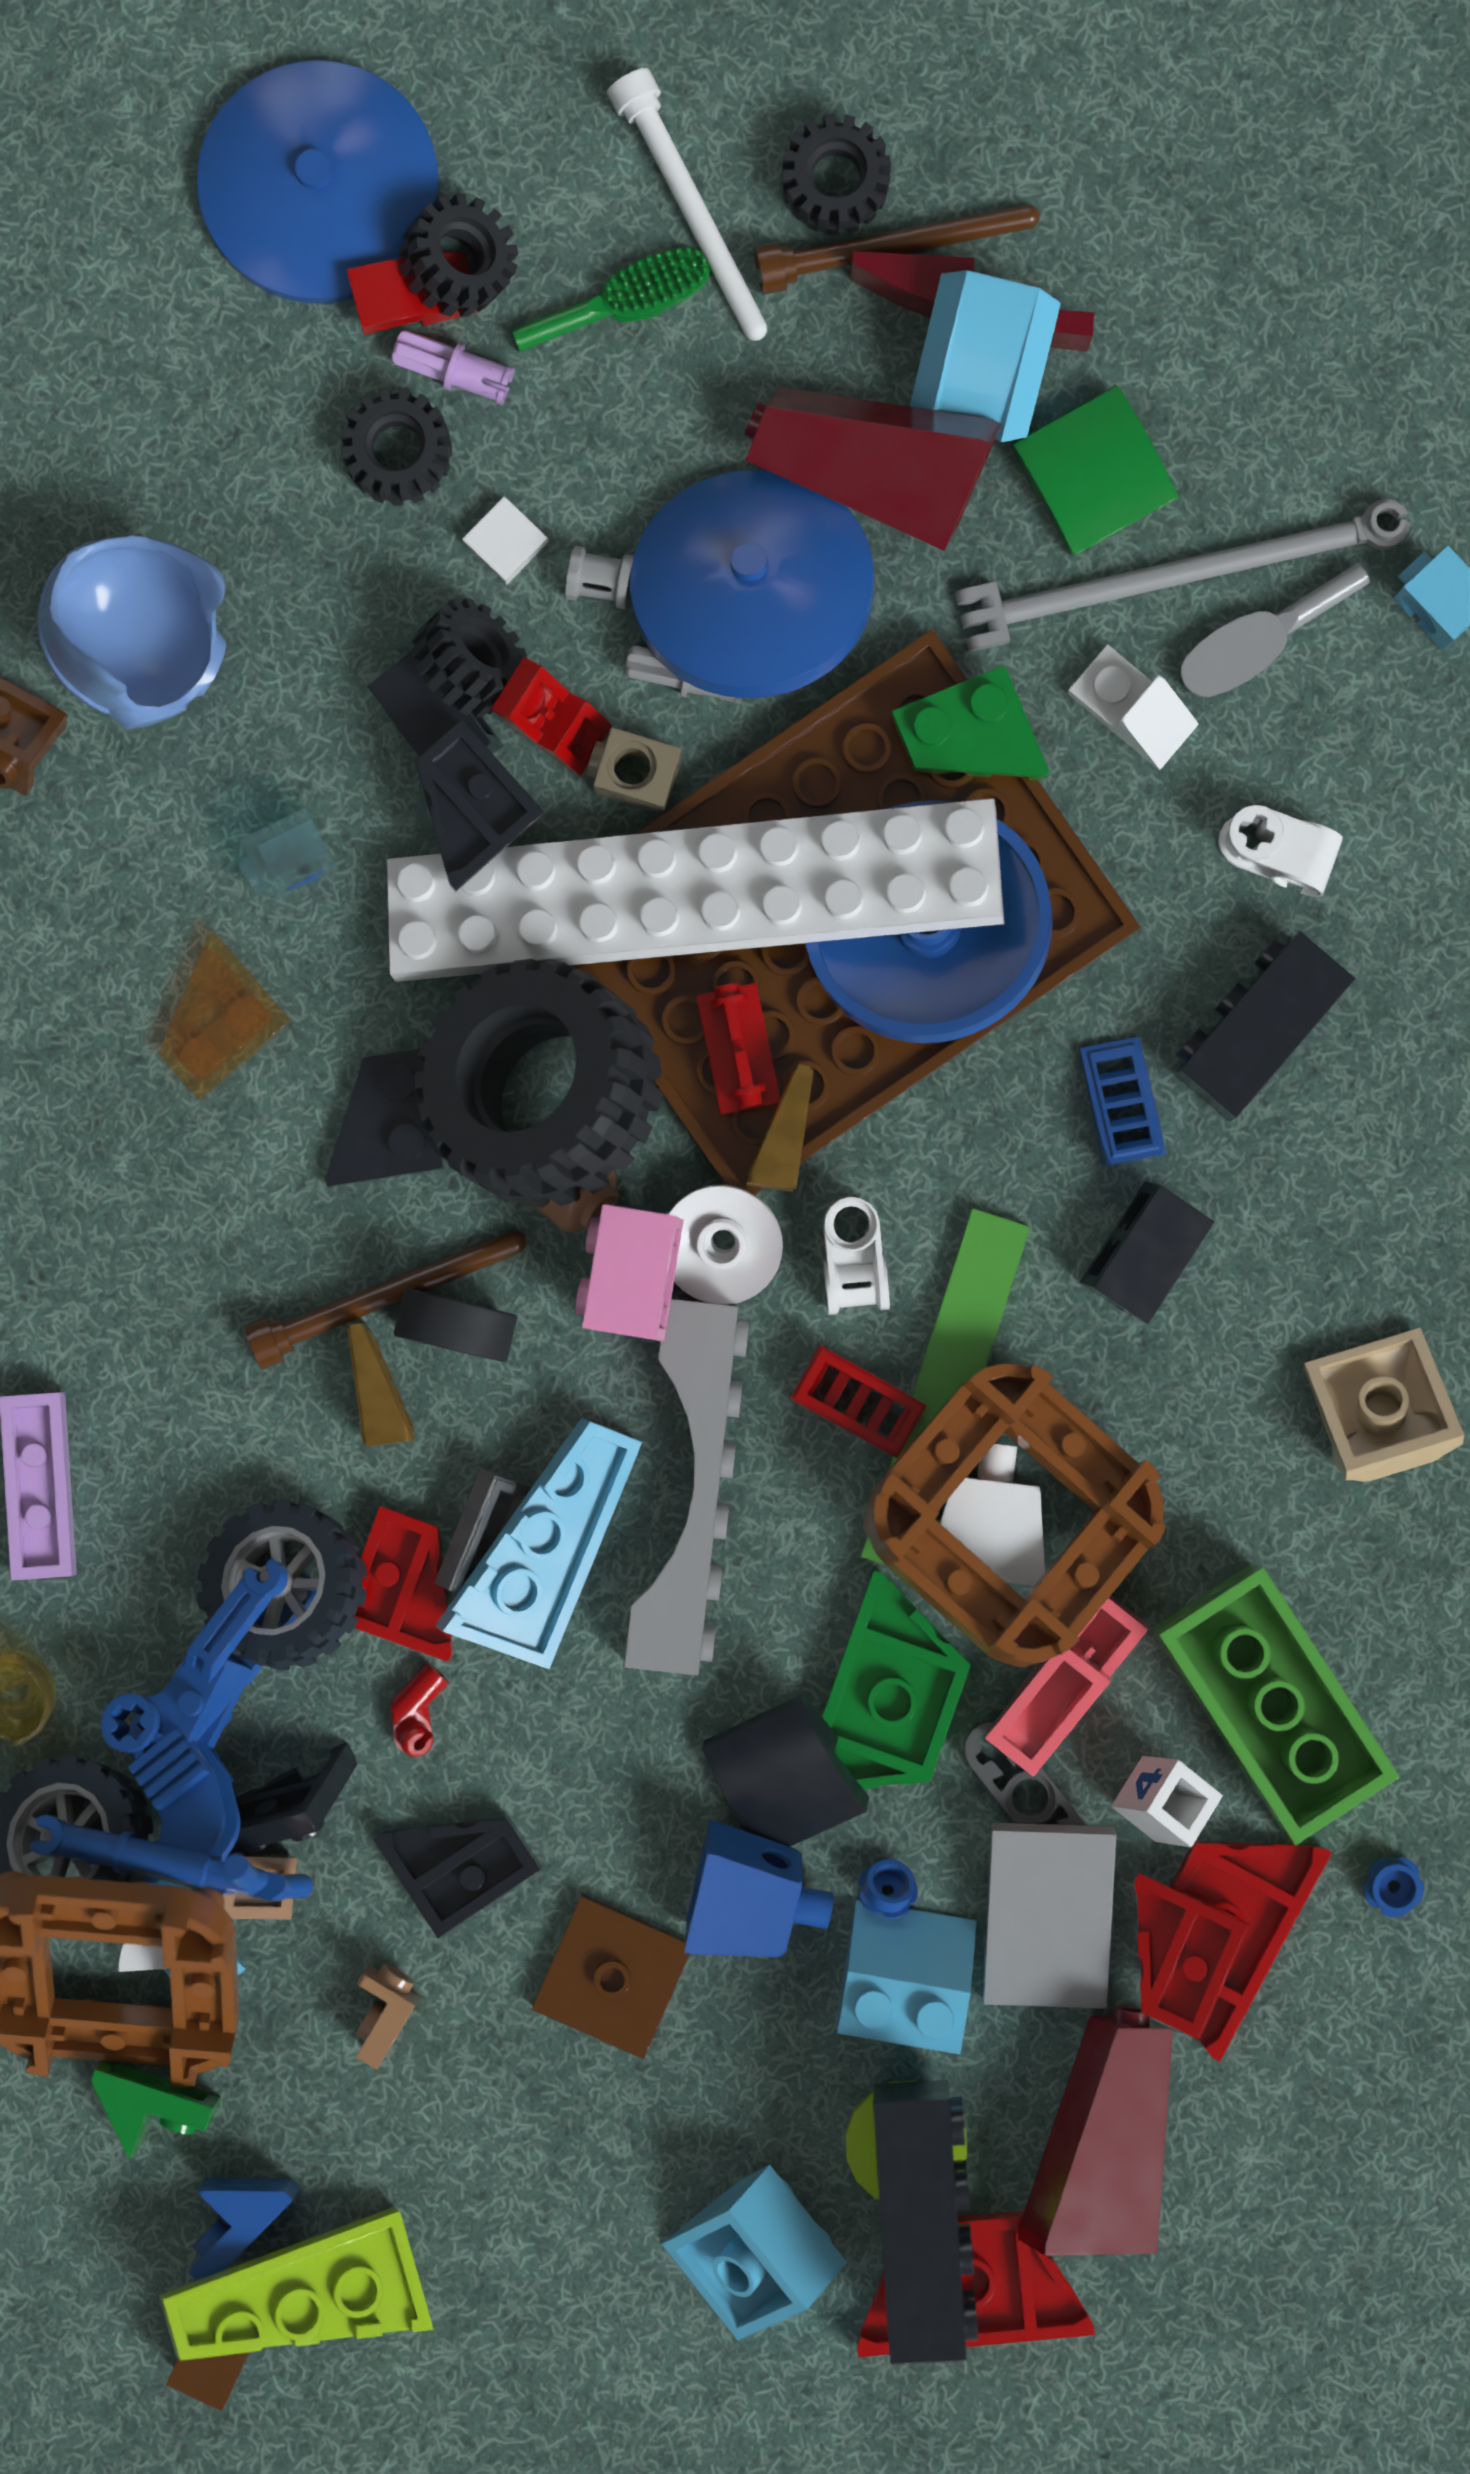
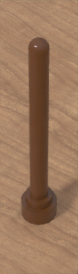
[753,204,1040,295]
[244,1231,526,1370]

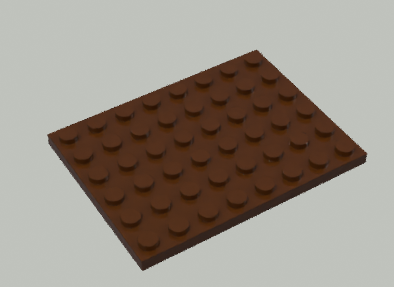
[573,629,1141,1195]

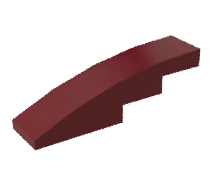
[850,251,1094,352]

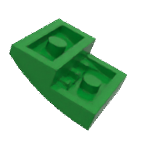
[1010,385,1179,556]

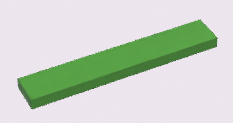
[860,1208,1031,1565]

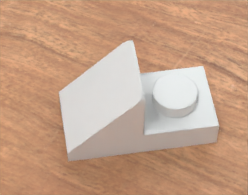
[1067,644,1198,771]

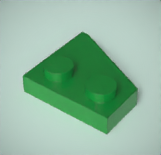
[891,665,1050,781]

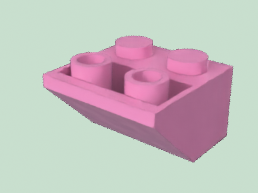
[576,1204,684,1341]

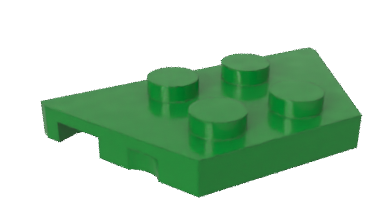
[821,1569,971,1790]

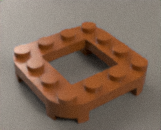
[863,1364,1166,1667]
[0,1871,239,2087]

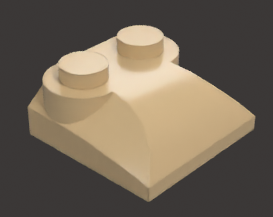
[1304,1328,1465,1482]

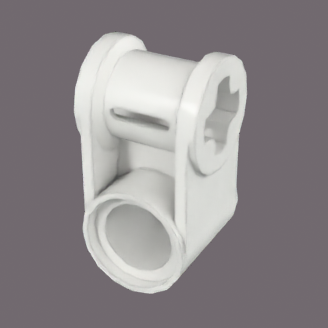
[1218,805,1343,897]
[823,1197,890,1315]

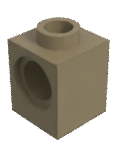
[587,727,683,815]

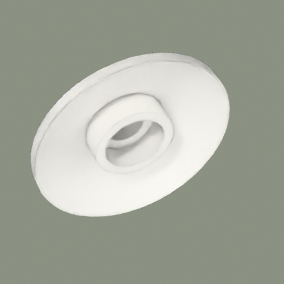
[669,1185,783,1305]

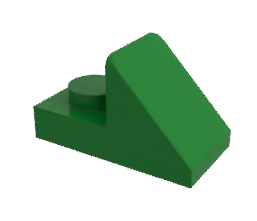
[91,2061,221,2159]

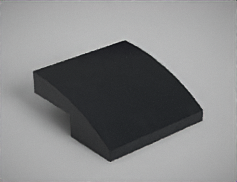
[702,1693,869,1847]

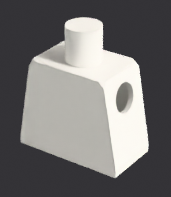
[937,1444,1045,1586]

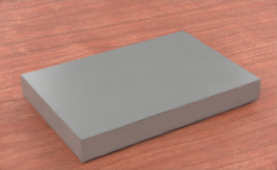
[983,1823,1117,2009]

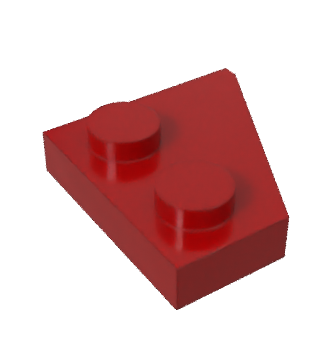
[354,1505,453,1662]
[1134,1872,1250,2040]

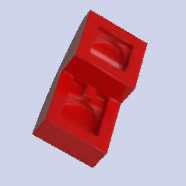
[347,252,478,335]
[491,657,613,776]

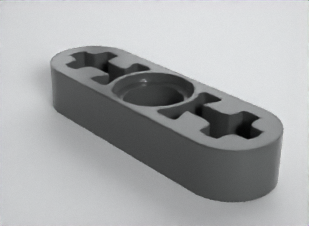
[963,1720,1087,1826]

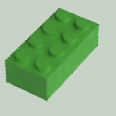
[1150,1563,1400,1845]

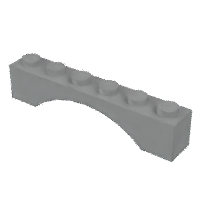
[625,1299,749,1676]

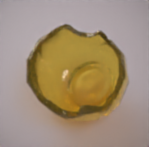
[0,1648,56,1746]

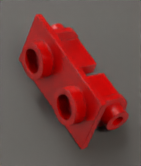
[696,983,780,1115]

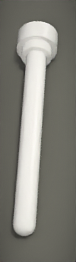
[607,68,767,341]

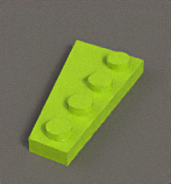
[159,2207,434,2361]

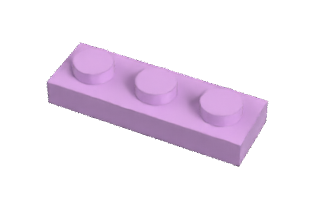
[0,1392,77,1581]

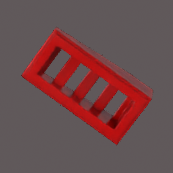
[789,1345,927,1459]

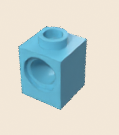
[1393,546,1470,651]

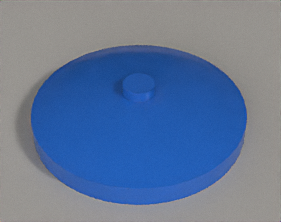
[197,60,439,304]
[630,470,874,698]
[806,801,1053,1043]

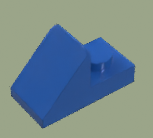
[188,2178,300,2281]

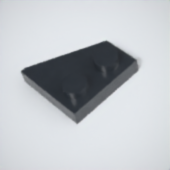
[325,1048,444,1187]
[228,1743,357,1855]

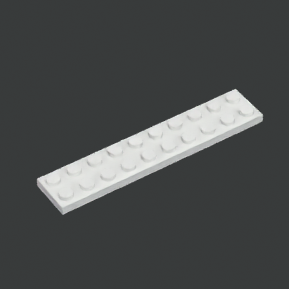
[387,799,1004,982]

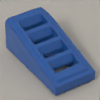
[1079,1037,1166,1167]

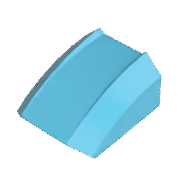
[910,270,1061,442]

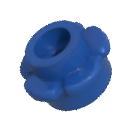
[1363,1857,1424,1917]
[858,1859,918,1919]

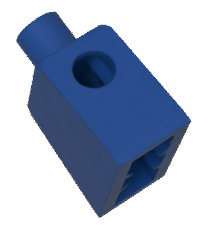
[684,1820,833,1957]

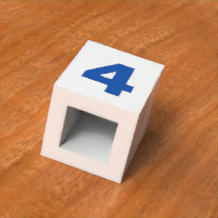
[1111,1756,1223,1847]

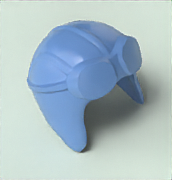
[37,535,226,730]

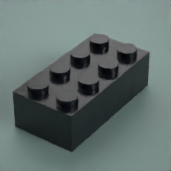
[873,2080,978,2364]

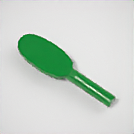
[510,247,710,352]

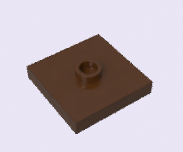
[531,1894,690,2059]

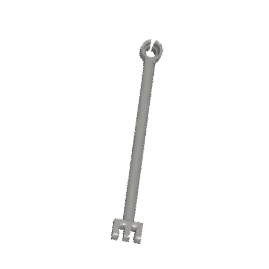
[955,499,1410,652]

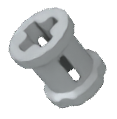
[565,545,634,610]

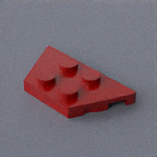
[1136,1840,1332,2062]
[856,2210,1095,2357]

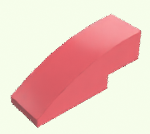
[985,1595,1148,1777]

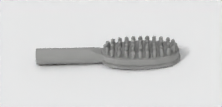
[1181,563,1370,697]

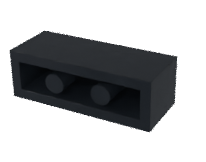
[1173,931,1356,1122]

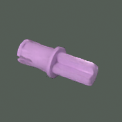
[392,330,515,405]

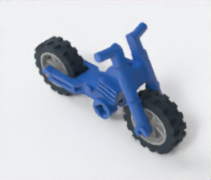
[0,1499,367,1901]

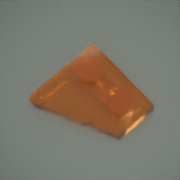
[159,932,293,1101]

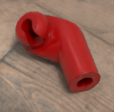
[390,1662,450,1757]

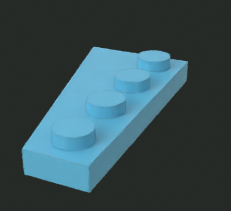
[435,1417,642,1669]

